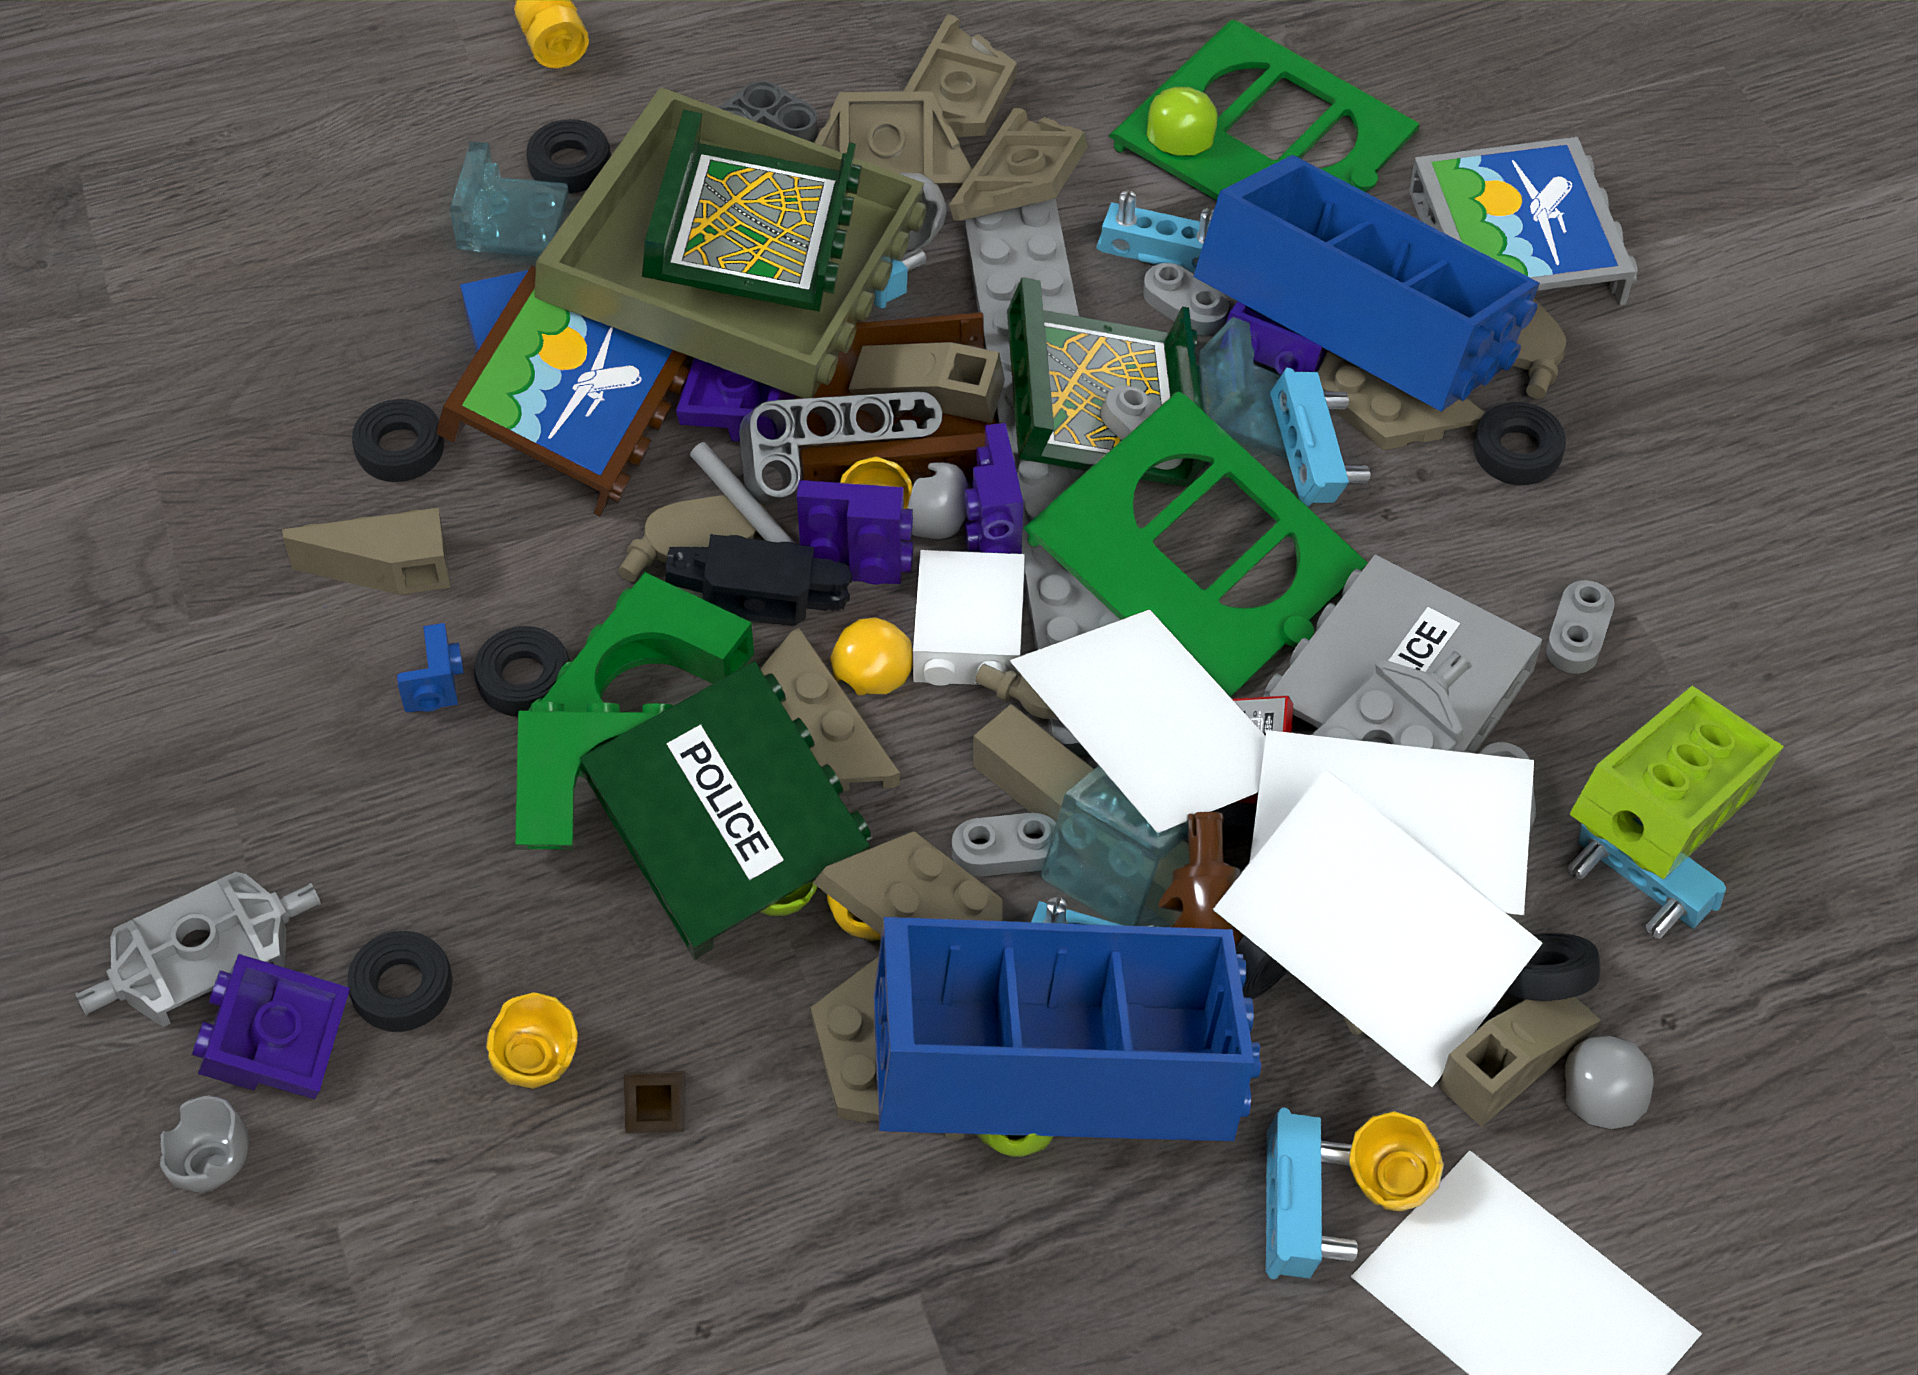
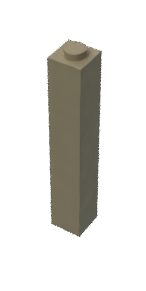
[973,704,1189,926]

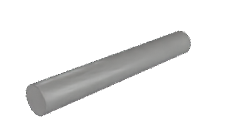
[690,442,795,543]

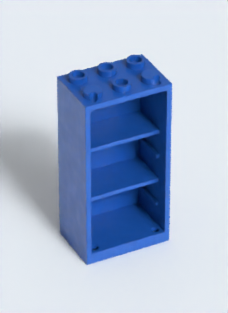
[1193,155,1540,411]
[873,917,1261,1141]

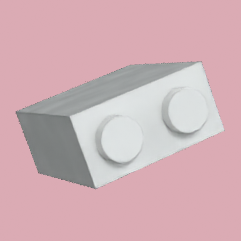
[913,550,1025,686]

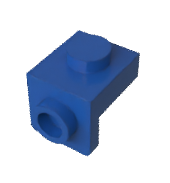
[397,623,464,712]

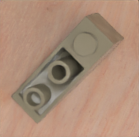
[849,342,1005,423]
[282,508,451,595]
[1439,997,1601,1127]

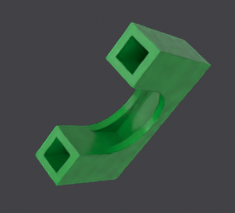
[528,572,754,779]
[515,702,674,851]

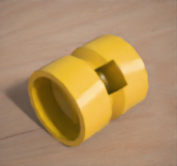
[514,0,589,68]

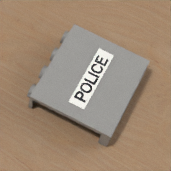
[1263,554,1542,754]

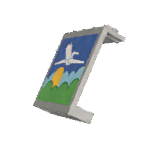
[1409,137,1638,306]

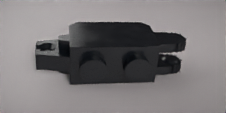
[665,534,853,626]

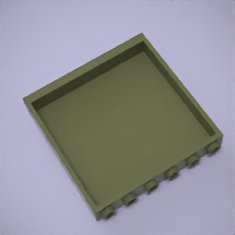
[535,87,927,399]

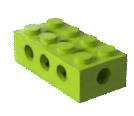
[1569,685,1784,880]

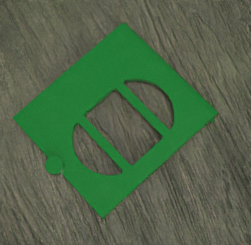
[1108,20,1420,200]
[1023,392,1368,698]

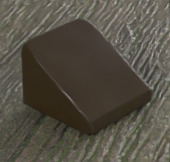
[624,1071,686,1133]

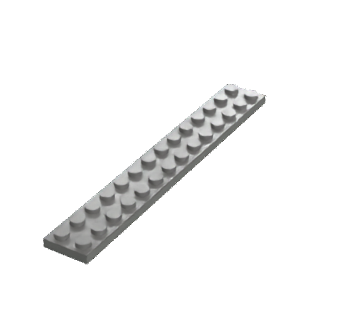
[962,198,1120,755]

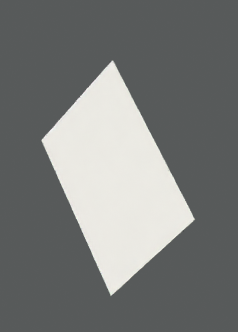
[1009,610,1266,833]
[1250,730,1534,915]
[1213,768,1542,1087]
[1351,1151,1702,1375]

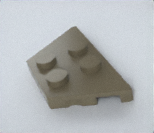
[903,14,1017,137]
[814,91,973,188]
[949,108,1088,221]
[1318,350,1485,450]
[760,628,900,791]
[813,831,1003,935]
[810,956,964,1140]

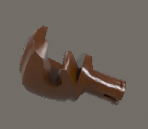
[1158,812,1245,948]

